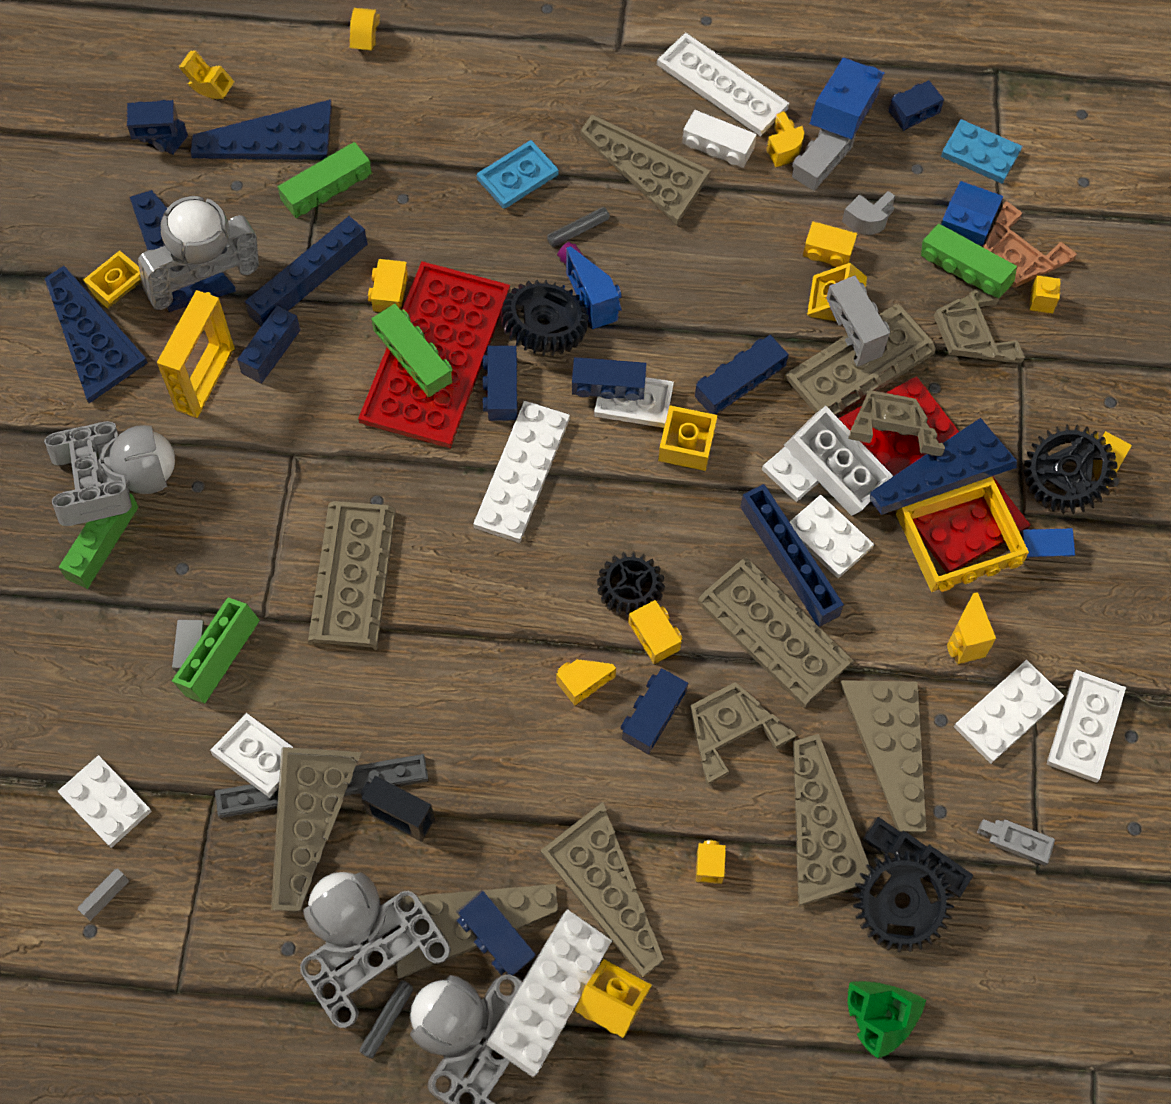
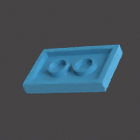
[941,119,1022,184]
[476,140,559,209]

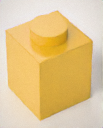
[1029,276,1061,314]
[695,840,726,884]

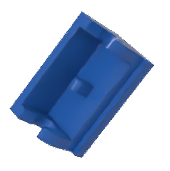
[1020,528,1075,558]

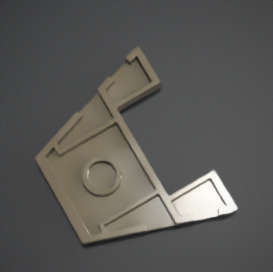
[934,289,1025,363]
[848,390,945,456]
[690,682,796,785]

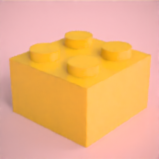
[658,406,717,471]

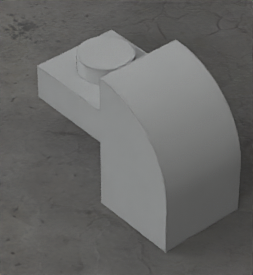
[842,191,895,235]

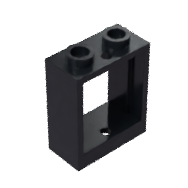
[361,776,435,842]

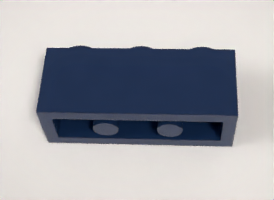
[237,306,301,384]
[483,346,517,421]
[572,357,647,401]
[620,668,688,755]
[456,891,536,976]

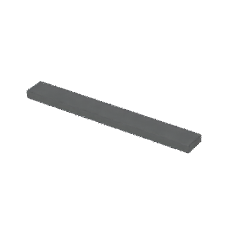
[215,754,429,818]

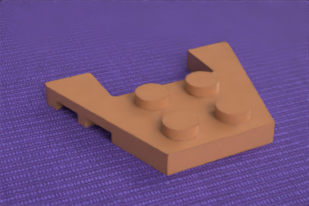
[984,201,1077,288]

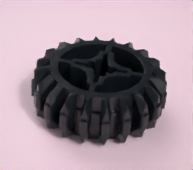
[597,551,665,619]

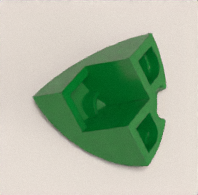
[848,981,926,1058]

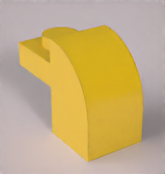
[350,8,380,50]
[179,50,235,99]
[767,111,804,167]

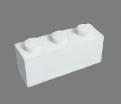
[682,110,756,168]

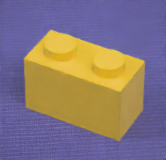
[803,221,857,267]
[368,259,408,312]
[628,600,683,664]

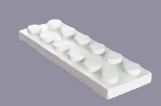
[657,33,789,136]
[473,401,570,543]
[486,909,612,1077]

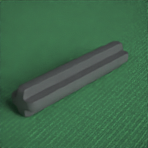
[547,207,609,247]
[360,981,413,1059]

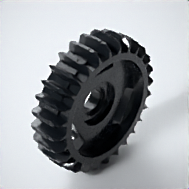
[501,280,589,356]
[1023,424,1118,514]
[852,850,954,952]

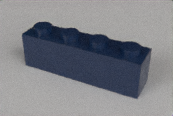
[695,335,789,415]

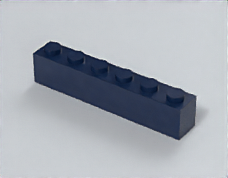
[245,216,368,327]
[740,484,844,627]

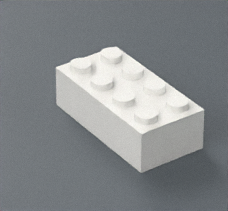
[784,406,893,516]

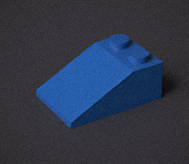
[941,181,1003,247]
[566,246,622,329]

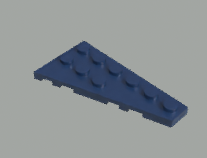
[191,99,332,160]
[130,190,236,312]
[44,266,148,403]
[870,418,1017,515]

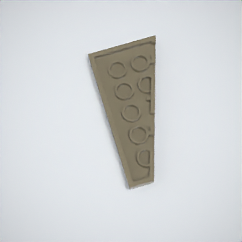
[580,115,710,225]
[839,680,926,834]
[793,734,869,907]
[271,747,362,911]
[540,802,664,979]
[395,884,558,981]

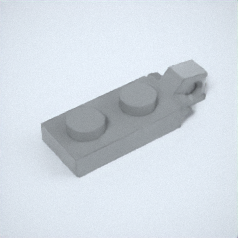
[977,819,1055,866]

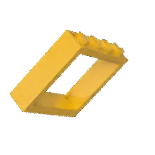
[157,290,234,418]
[896,477,1029,592]

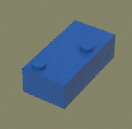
[810,58,885,139]

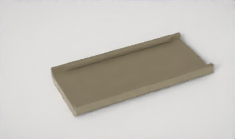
[783,304,936,417]
[308,501,396,650]
[698,557,854,709]

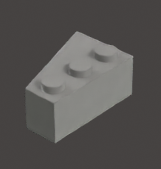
[826,276,890,367]

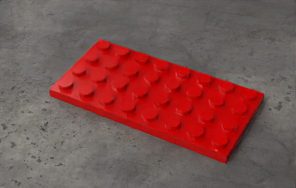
[358,261,511,449]
[839,376,1030,574]

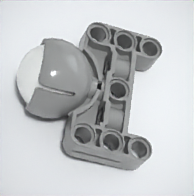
[138,196,259,310]
[44,421,175,526]
[300,872,451,1028]
[410,975,523,1104]

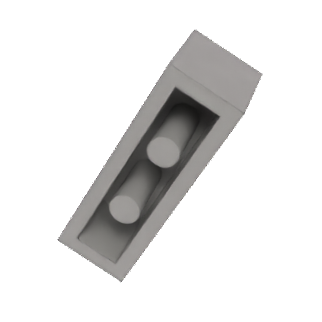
[792,129,855,191]

